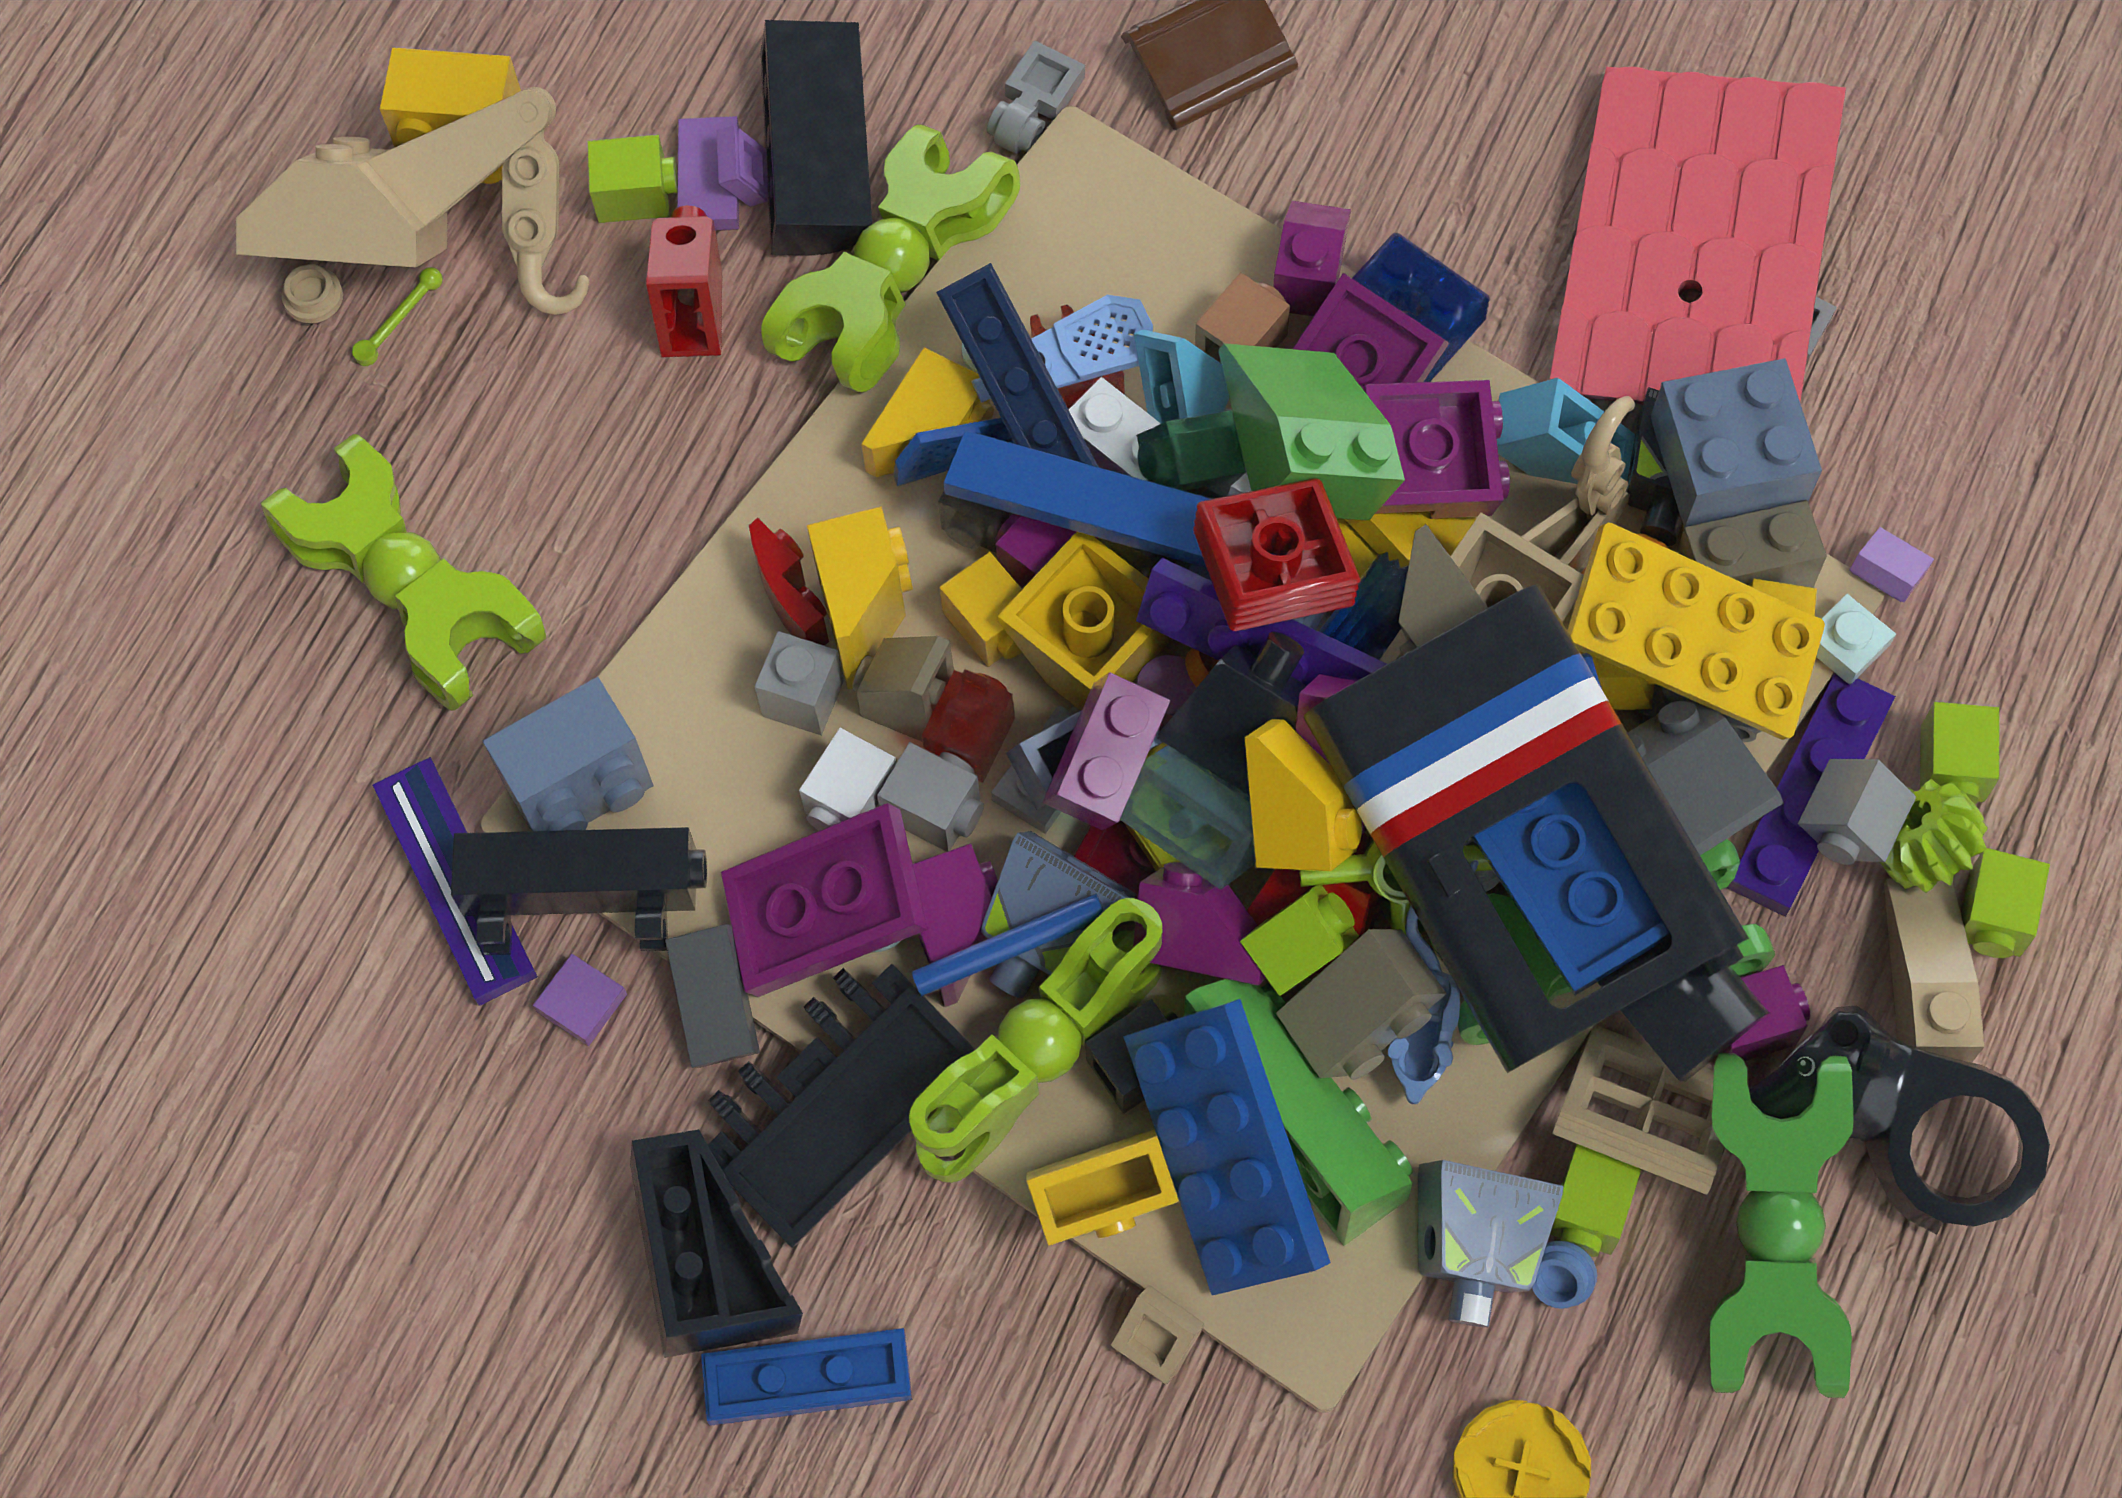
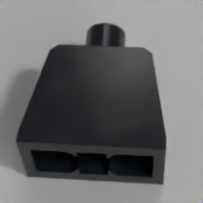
[1157,632,1306,795]

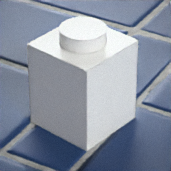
[799,728,896,831]

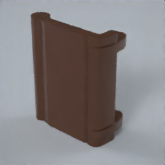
[1121,0,1298,130]

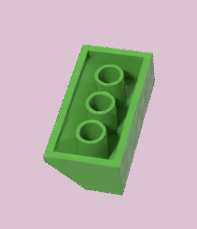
[1184,979,1413,1246]

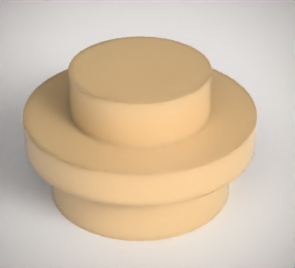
[282,264,343,323]

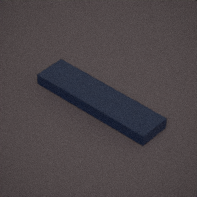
[936,263,1098,467]

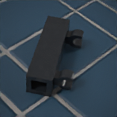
[451,827,707,955]

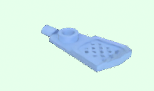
[971,295,1153,402]

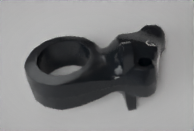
[1749,1006,2050,1235]

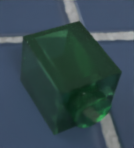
[1136,410,1246,491]

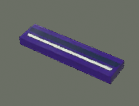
[373,757,538,1006]

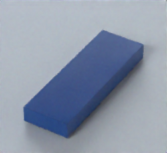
[701,1328,912,1426]

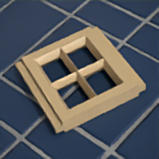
[1552,1025,1724,1195]

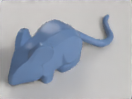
[1388,860,1478,1104]

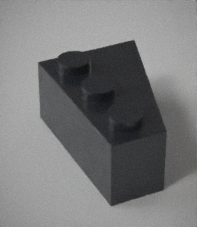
[630,1129,803,1358]

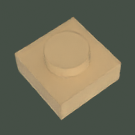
[1111,1285,1205,1385]

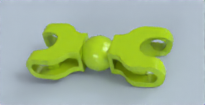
[761,125,1020,392]
[260,434,546,711]
[909,898,1162,1183]

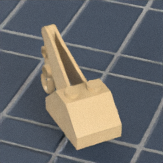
[236,87,589,315]
[1380,396,1635,664]

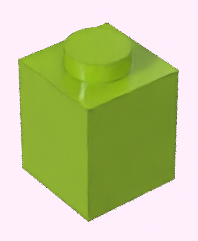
[587,135,678,223]
[1920,702,1999,804]
[1961,848,2050,958]
[1240,885,1359,996]
[1550,1144,1641,1257]

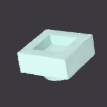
[1816,594,1896,685]

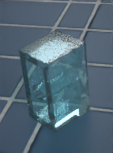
[1120,745,1256,890]

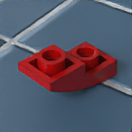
[749,518,829,646]

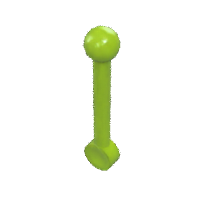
[352,267,443,366]

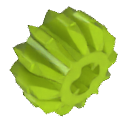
[1880,779,1988,893]

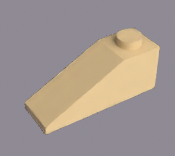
[1884,879,1984,1063]

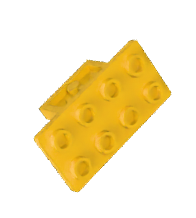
[1567,522,1825,740]

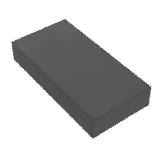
[665,924,760,1068]

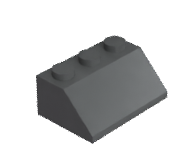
[1628,697,1783,855]

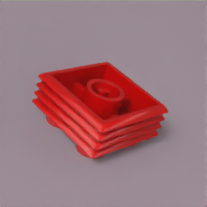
[1193,478,1360,631]

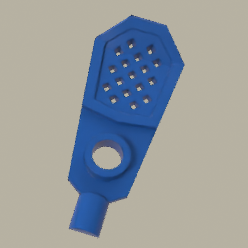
[893,409,1069,486]

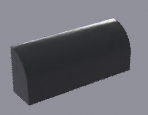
[760,20,872,256]
[1597,938,1770,1082]

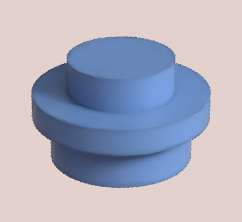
[1532,1241,1597,1309]

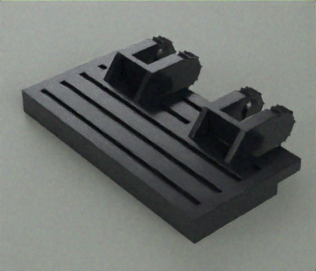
[708,964,976,1248]

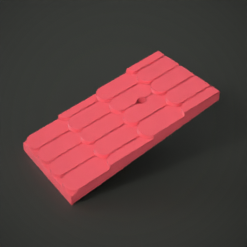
[1550,67,1846,404]

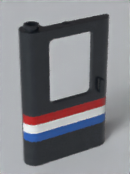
[1303,584,1749,1074]

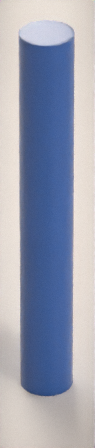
[912,893,1104,996]

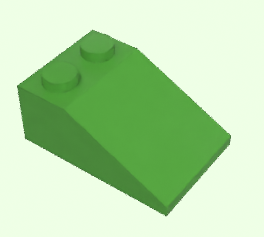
[1218,343,1405,520]

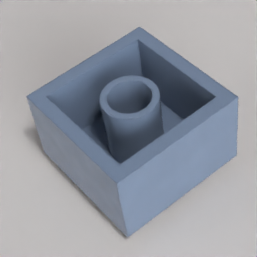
[1650,358,1822,528]
[482,677,654,831]

